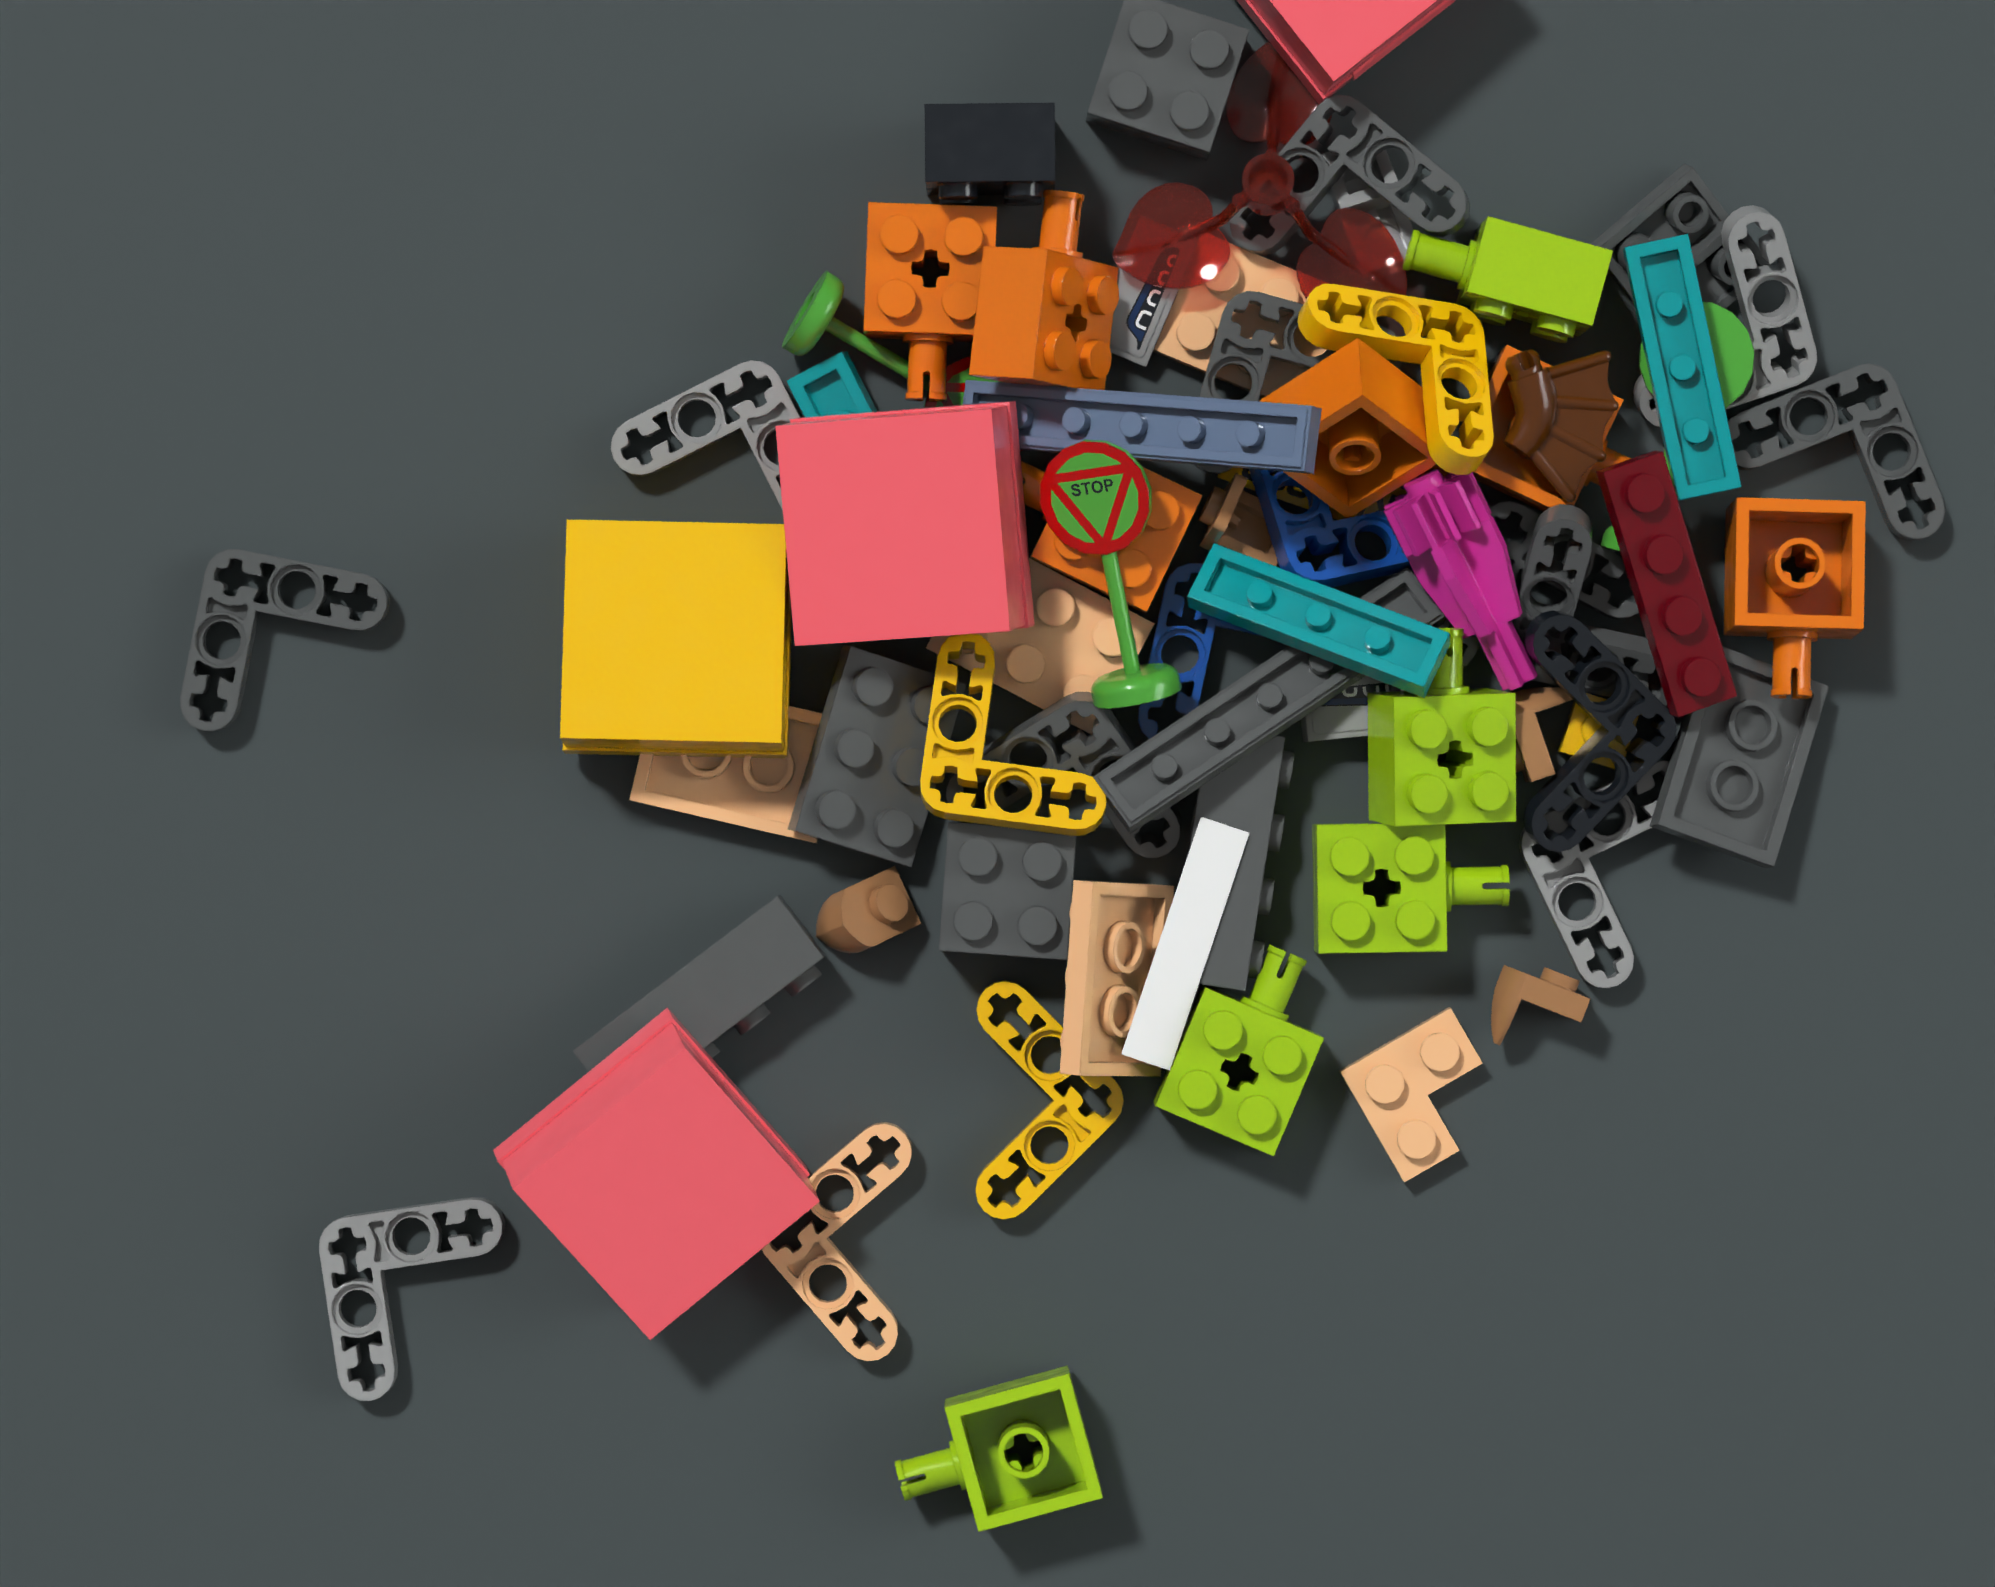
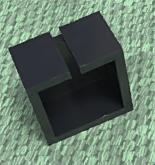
[924,103,1055,206]

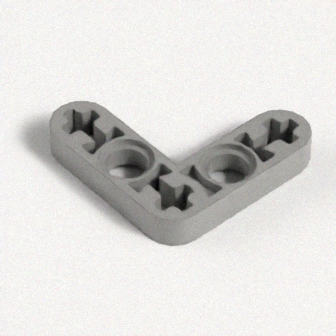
[1633,205,1817,427]
[611,360,800,510]
[1519,760,1669,988]
[319,1197,505,1401]

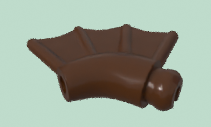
[1503,349,1619,502]

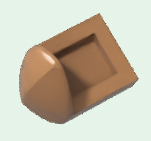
[1514,687,1573,782]
[816,866,921,954]
[1491,965,1590,1045]

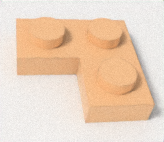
[1339,1007,1483,1182]

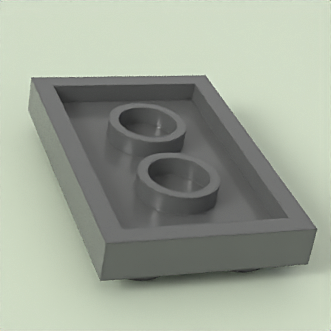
[788,646,967,867]
[1650,646,1829,868]

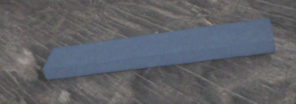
[963,380,1322,474]

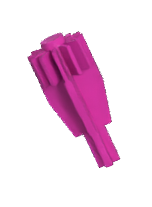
[1383,469,1538,691]

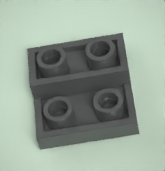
[1591,163,1772,309]

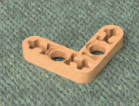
[761,1122,912,1361]

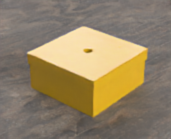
[560,519,792,758]

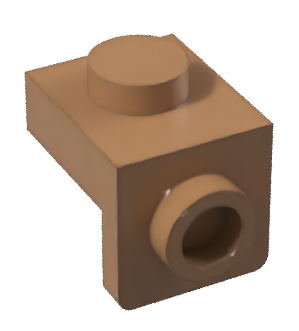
[1198,473,1292,566]

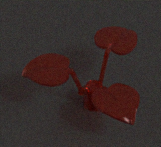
[1112,41,1407,316]

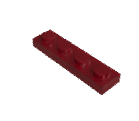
[1596,450,1737,717]

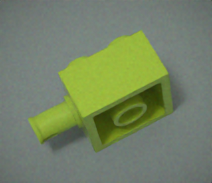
[1402,216,1613,343]
[1367,628,1516,827]
[1312,823,1510,954]
[1153,944,1324,1157]
[895,1365,1103,1532]

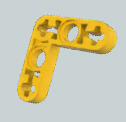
[1297,284,1494,475]
[920,634,1106,836]
[975,980,1124,1219]

